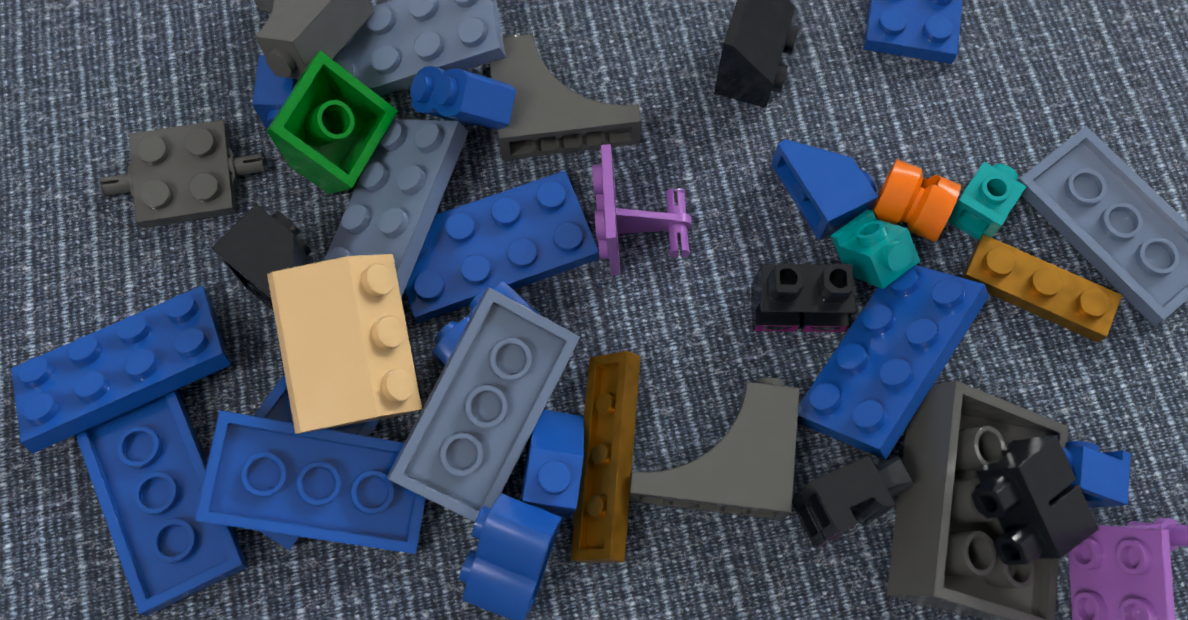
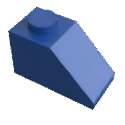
[771,139,878,241]
[519,410,584,518]

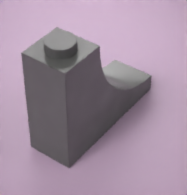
[254,0,374,80]
[489,34,642,161]
[629,377,799,521]

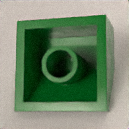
[267,50,398,195]

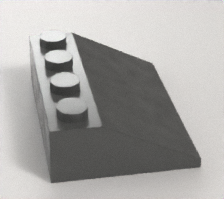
[886,381,1068,620]

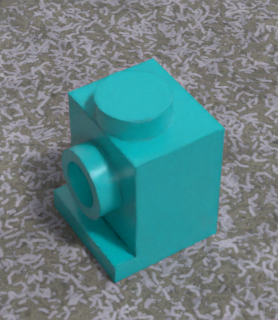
[947,161,1026,240]
[830,209,920,289]

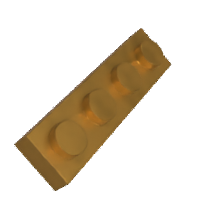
[571,351,641,563]

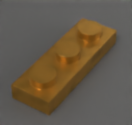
[962,234,1122,343]

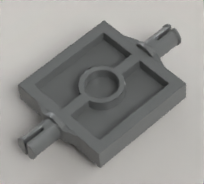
[99,120,267,228]

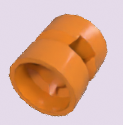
[872,159,961,242]

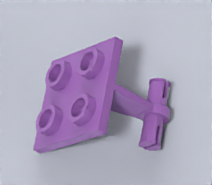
[592,144,692,276]
[1068,518,1188,620]

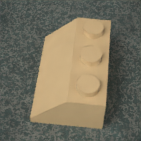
[267,254,422,434]

